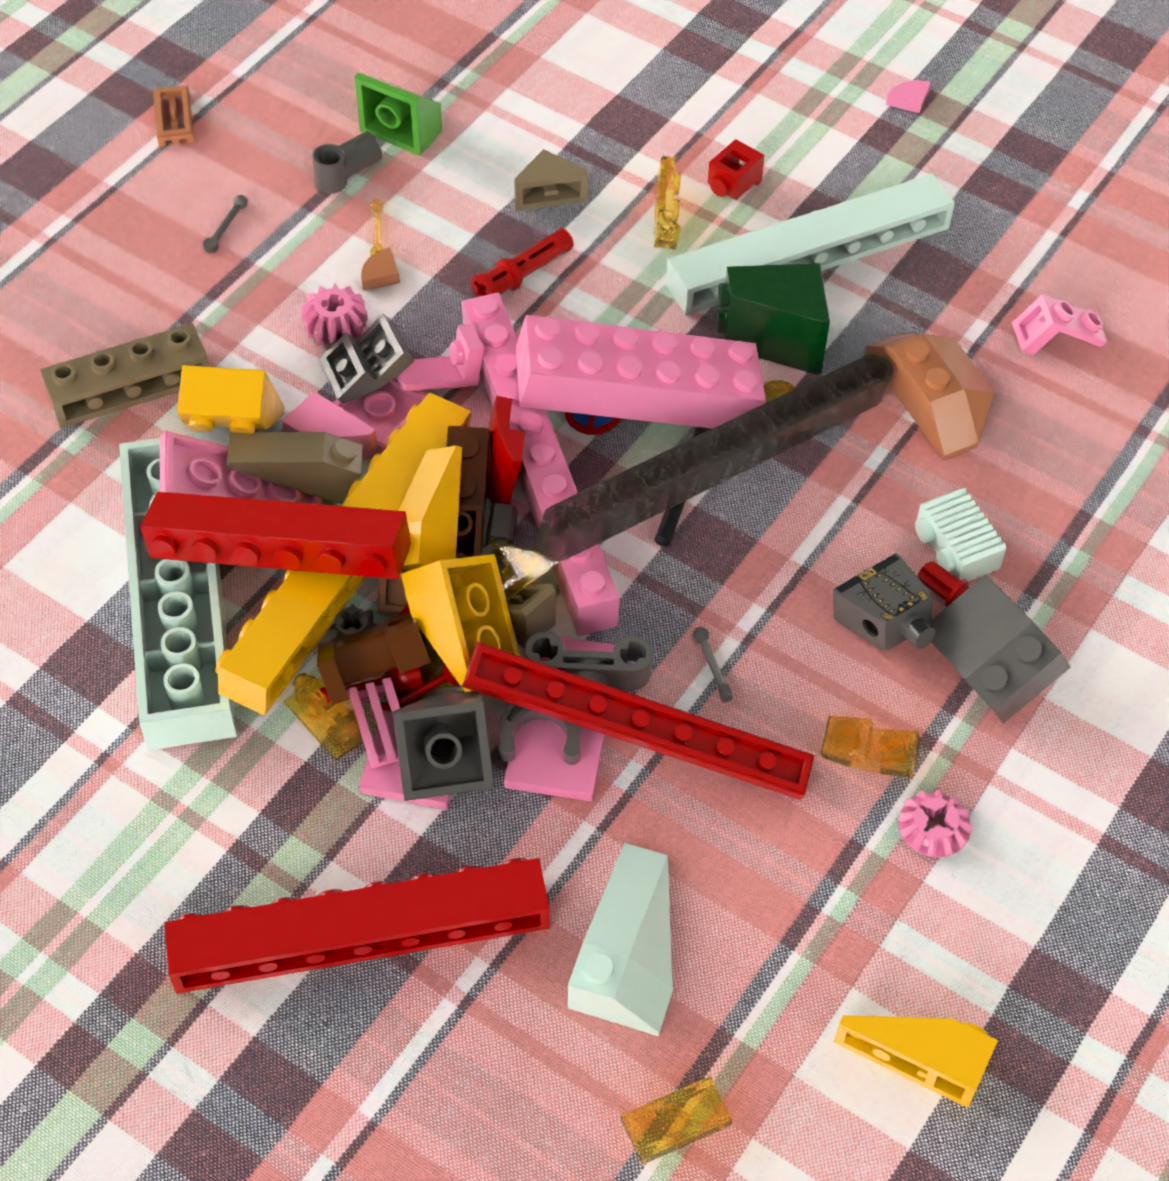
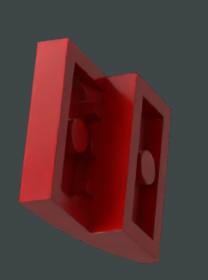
[487,395,525,505]

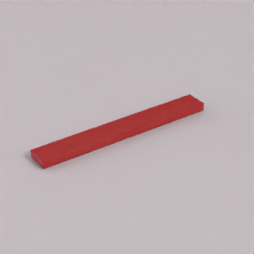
[462,642,815,800]

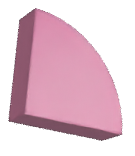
[886,80,931,114]

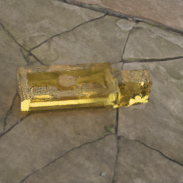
[653,156,681,250]

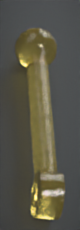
[369,199,384,256]

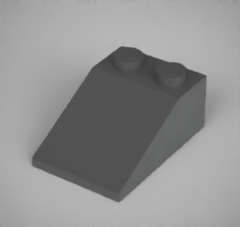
[930,574,1071,724]

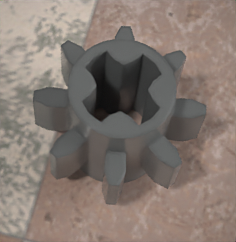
[326,604,379,640]

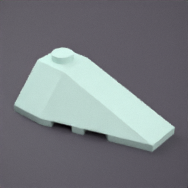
[568,842,673,1036]

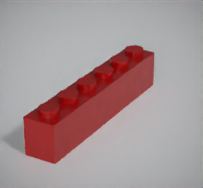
[140,491,411,579]

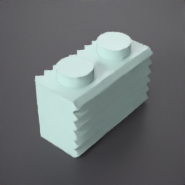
[915,488,1007,581]

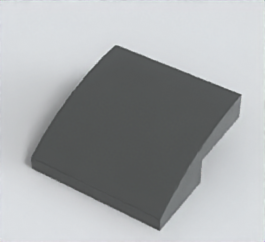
[319,313,414,404]

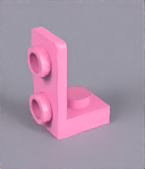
[1012,294,1107,355]
[396,324,484,391]

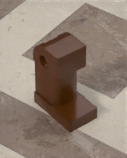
[317,613,431,705]

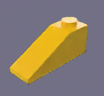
[398,446,462,571]
[834,1015,998,1108]

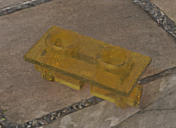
[284,673,363,761]

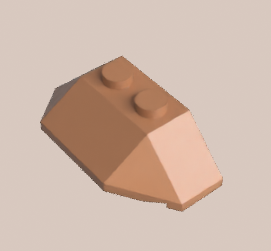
[865,334,995,460]

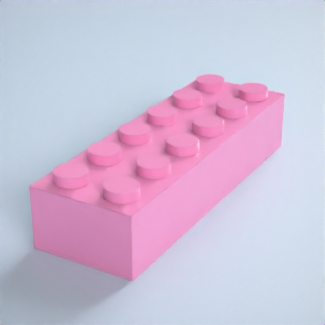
[515,315,766,433]

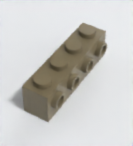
[40,323,209,428]

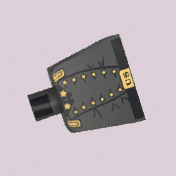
[833,553,936,650]

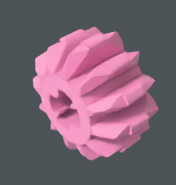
[301,283,368,346]

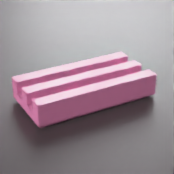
[350,677,400,769]

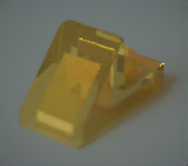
[488,541,559,601]

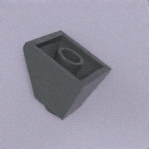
[393,691,494,801]

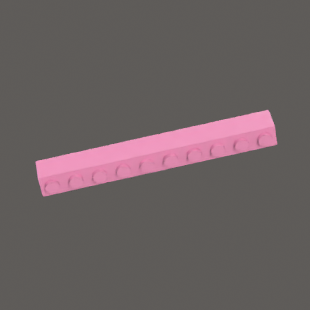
[462,292,619,637]

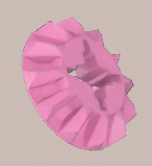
[898,789,973,857]

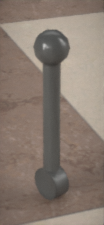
[203,195,248,254]
[692,627,732,703]

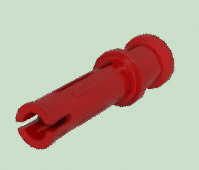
[471,228,574,297]

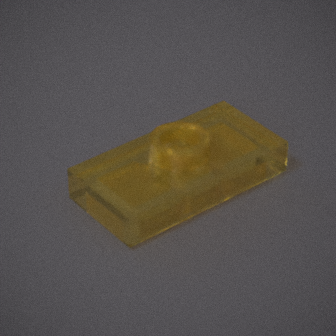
[621,1076,733,1165]

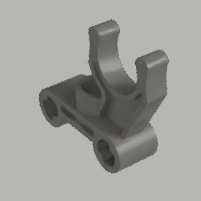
[498,632,653,765]

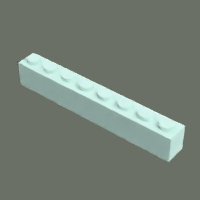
[666,173,955,316]

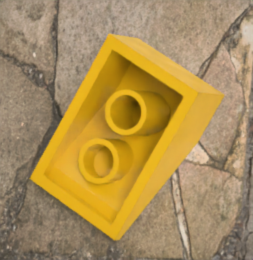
[177,365,285,434]
[401,554,520,692]

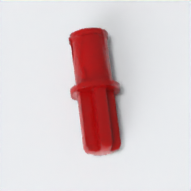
[917,561,970,607]

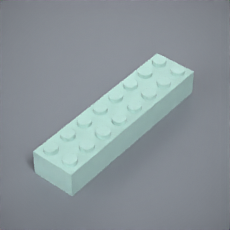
[119,433,237,750]

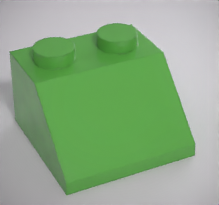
[354,72,443,156]

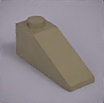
[226,432,363,504]

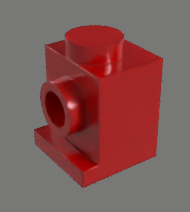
[707,139,765,200]

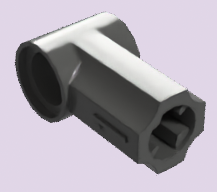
[313,131,382,194]

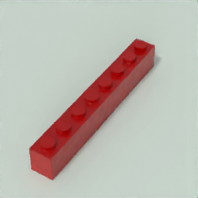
[164,858,550,994]

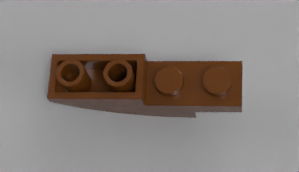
[447,426,490,558]

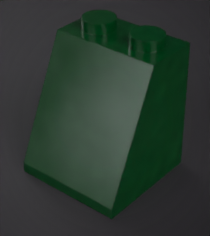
[716,263,830,374]

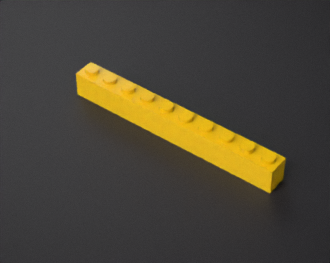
[215,392,472,716]

